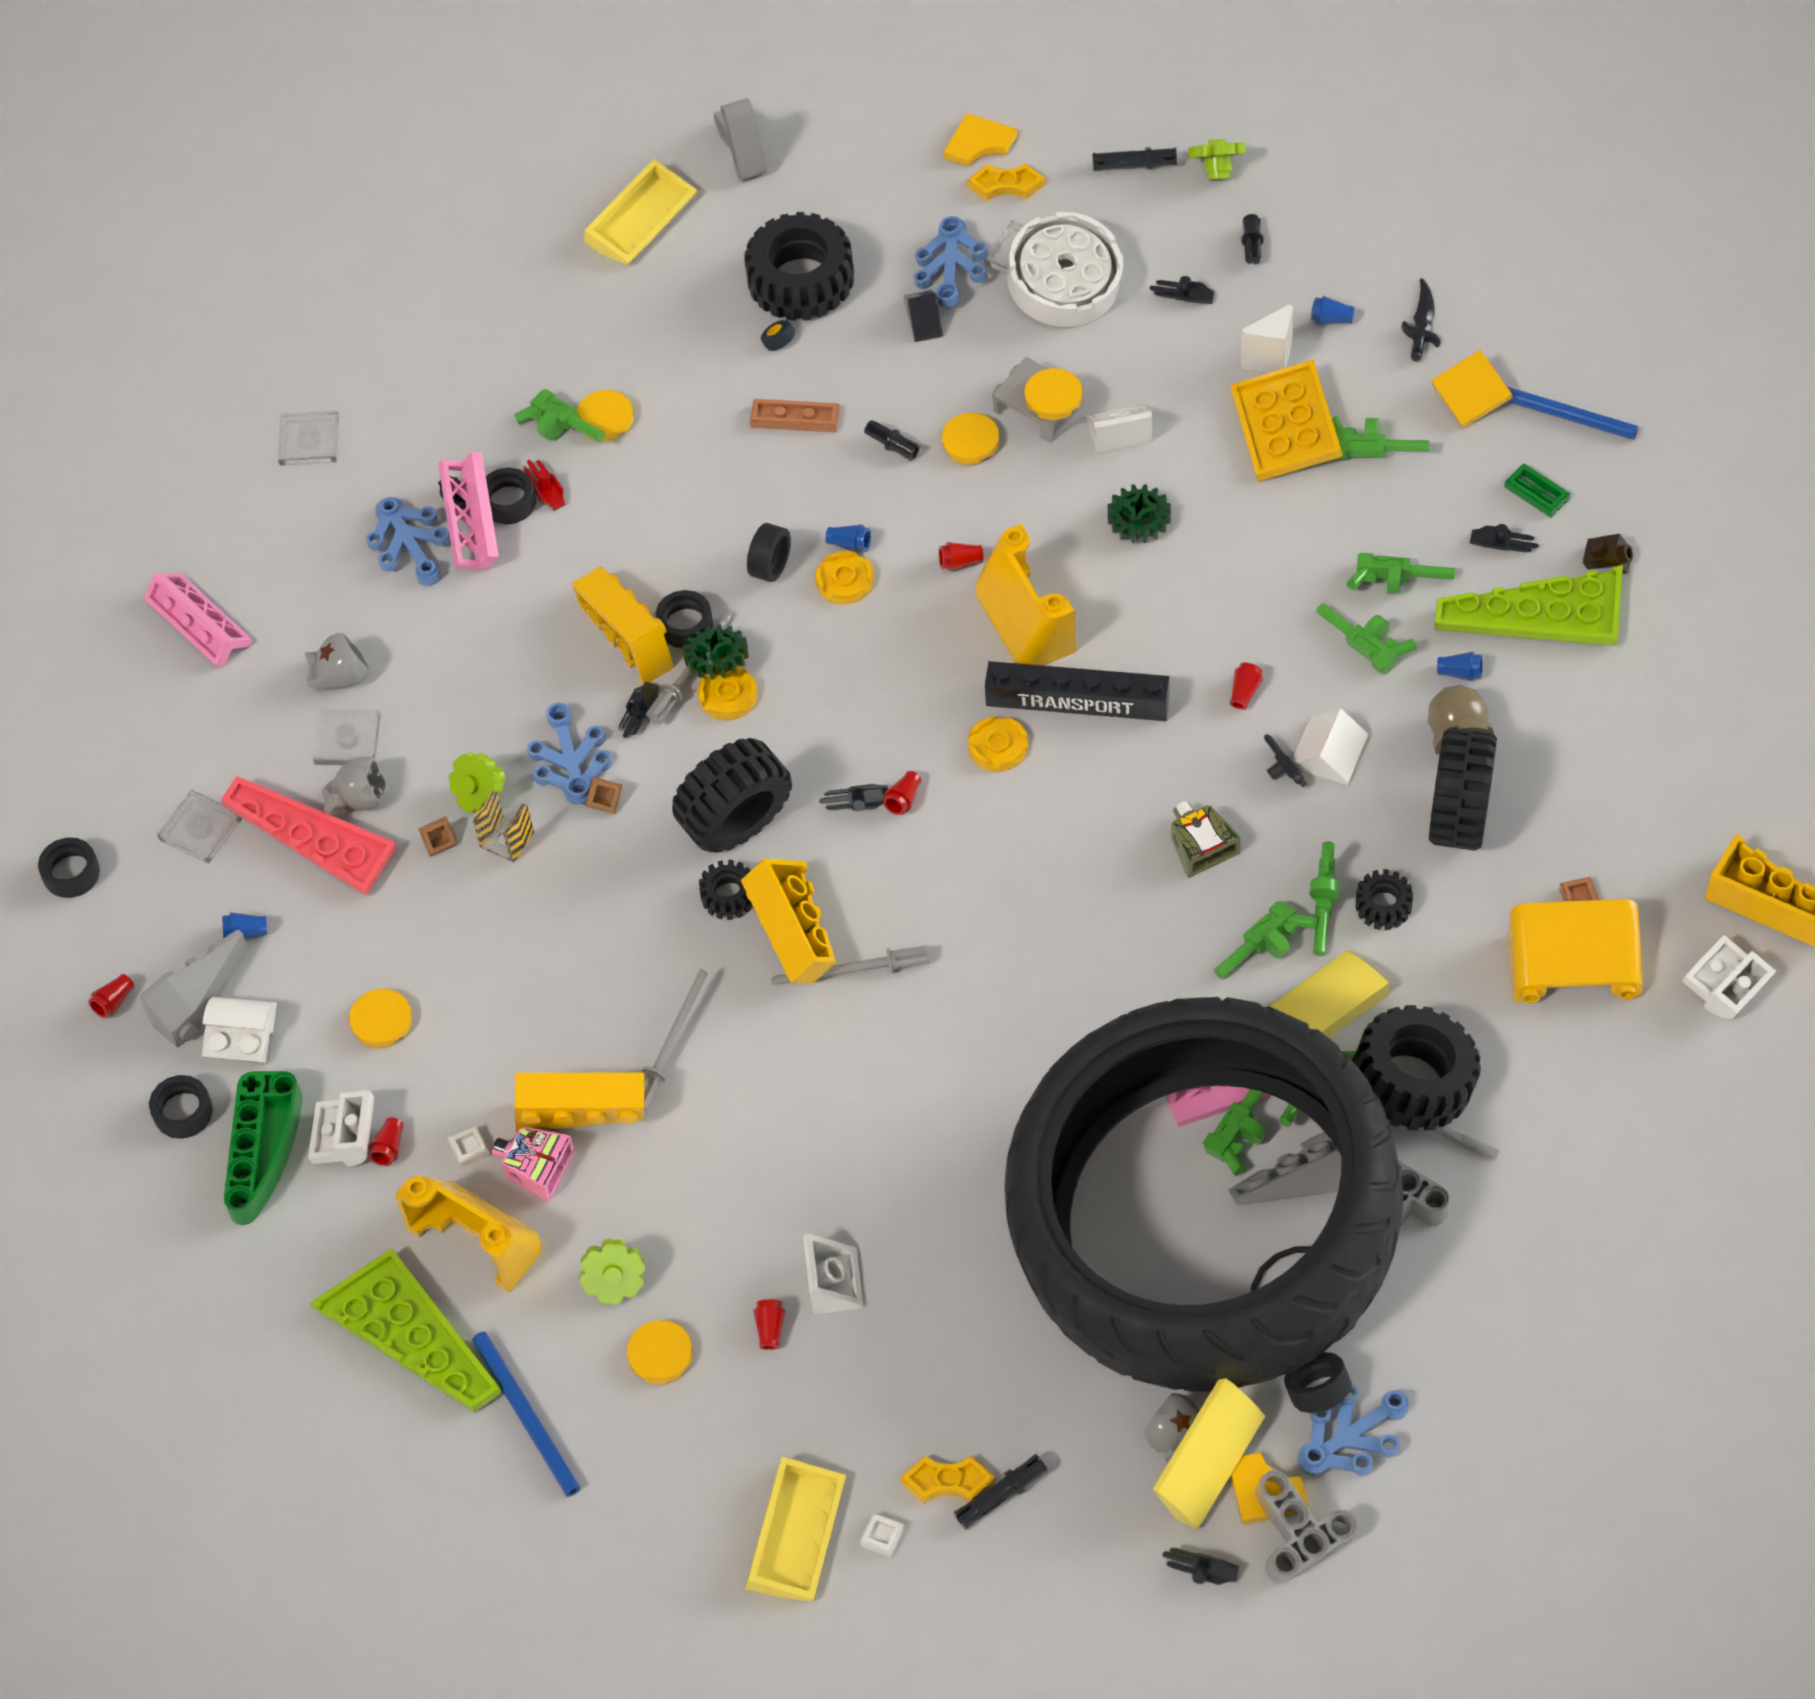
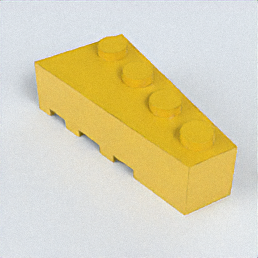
[571,566,674,684]
[1705,833,1815,947]
[741,859,836,984]
[515,1073,644,1133]

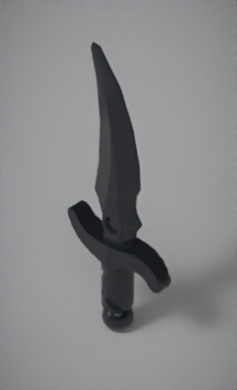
[1401,278,1441,362]

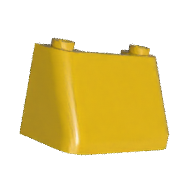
[975,523,1076,666]
[1507,899,1643,1003]
[395,1176,542,1293]

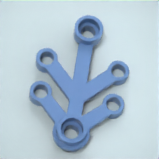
[913,216,989,308]
[366,497,450,586]
[527,702,612,805]
[1297,1385,1409,1476]

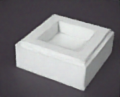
[447,1125,490,1168]
[860,1512,905,1558]

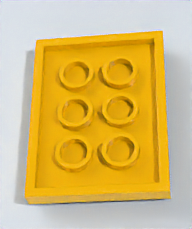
[1230,359,1343,482]

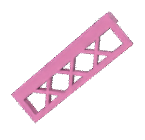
[438,452,499,570]
[144,572,252,667]
[1167,1086,1272,1127]

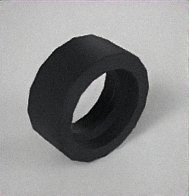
[486,467,536,524]
[747,523,791,582]
[655,590,714,648]
[38,837,100,898]
[149,1075,213,1139]
[1284,1352,1352,1413]

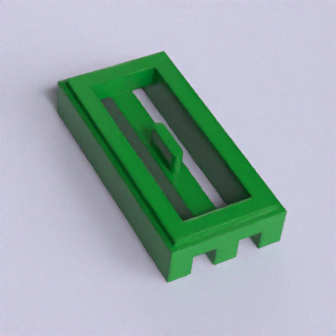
[1504,463,1570,518]

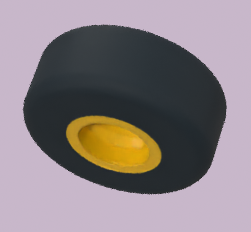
[761,320,795,351]

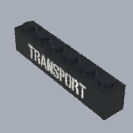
[984,661,1170,721]

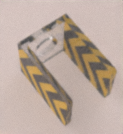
[473,790,534,863]

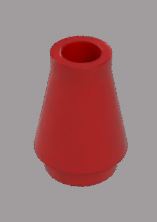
[939,542,984,571]
[1229,662,1263,710]
[883,771,922,815]
[88,974,134,1018]
[368,1117,404,1166]
[753,1299,786,1350]

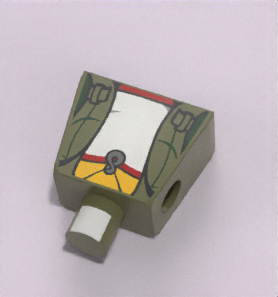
[1171,801,1240,878]

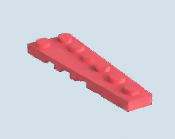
[221,776,397,896]

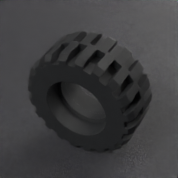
[744,212,854,321]
[1428,727,1497,851]
[672,738,792,853]
[1352,1005,1481,1131]

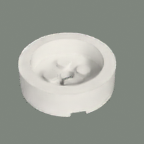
[1007,212,1123,327]

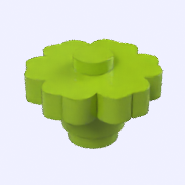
[1188,138,1246,180]
[449,752,505,813]
[579,1239,645,1304]

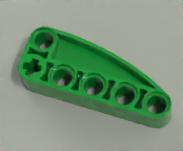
[224,1071,303,1225]

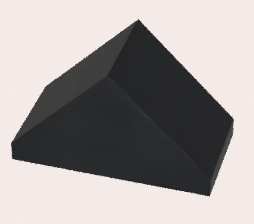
[904,290,943,342]

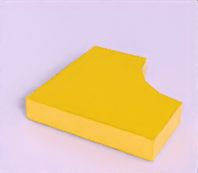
[944,113,1017,166]
[1230,1452,1309,1525]

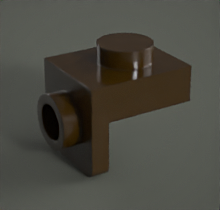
[1583,533,1633,574]

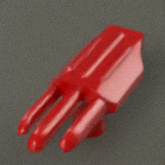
[523,460,565,511]

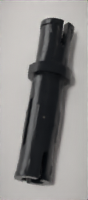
[1092,147,1177,171]
[953,1454,1048,1530]

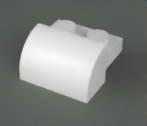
[1682,935,1777,1019]
[202,997,277,1064]
[308,1090,374,1167]

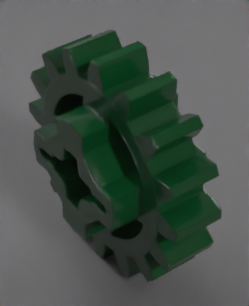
[1107,484,1171,543]
[683,624,749,679]

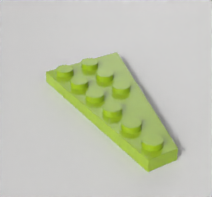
[1434,565,1623,646]
[310,1248,502,1412]

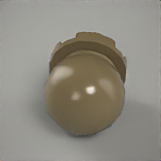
[1428,685,1495,755]

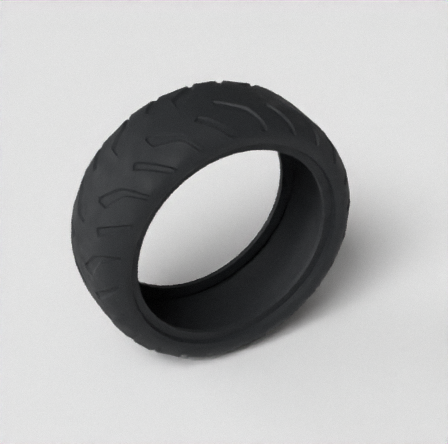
[1004,997,1403,1392]

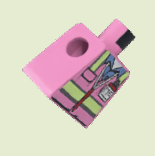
[492,1127,575,1202]

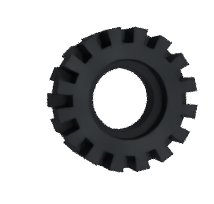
[699,860,752,920]
[1355,869,1413,930]

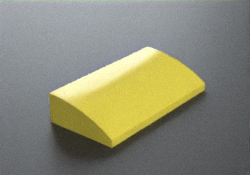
[583,159,698,265]
[1270,950,1389,1038]
[1152,1378,1265,1530]
[744,1456,846,1602]

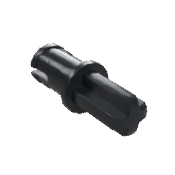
[1241,214,1264,265]
[864,420,920,461]

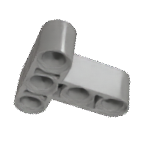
[714,98,767,181]
[1398,1160,1450,1227]
[1255,1470,1357,1583]

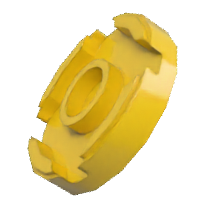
[1024,368,1083,420]
[576,390,634,441]
[942,413,999,464]
[815,551,874,604]
[697,666,758,721]
[968,716,1028,772]
[349,988,412,1048]
[627,1320,693,1384]

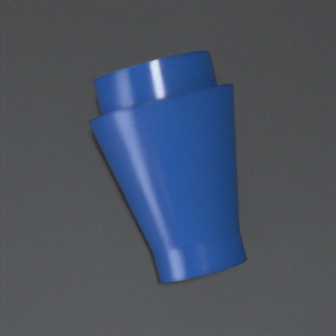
[1311,296,1354,324]
[825,524,871,554]
[1437,651,1483,682]
[222,912,267,939]

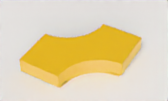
[967,163,1046,201]
[900,1455,996,1504]

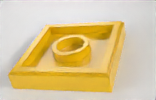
[1431,350,1512,428]

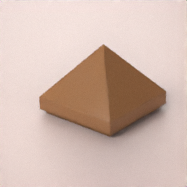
[585,776,623,814]
[418,816,458,856]

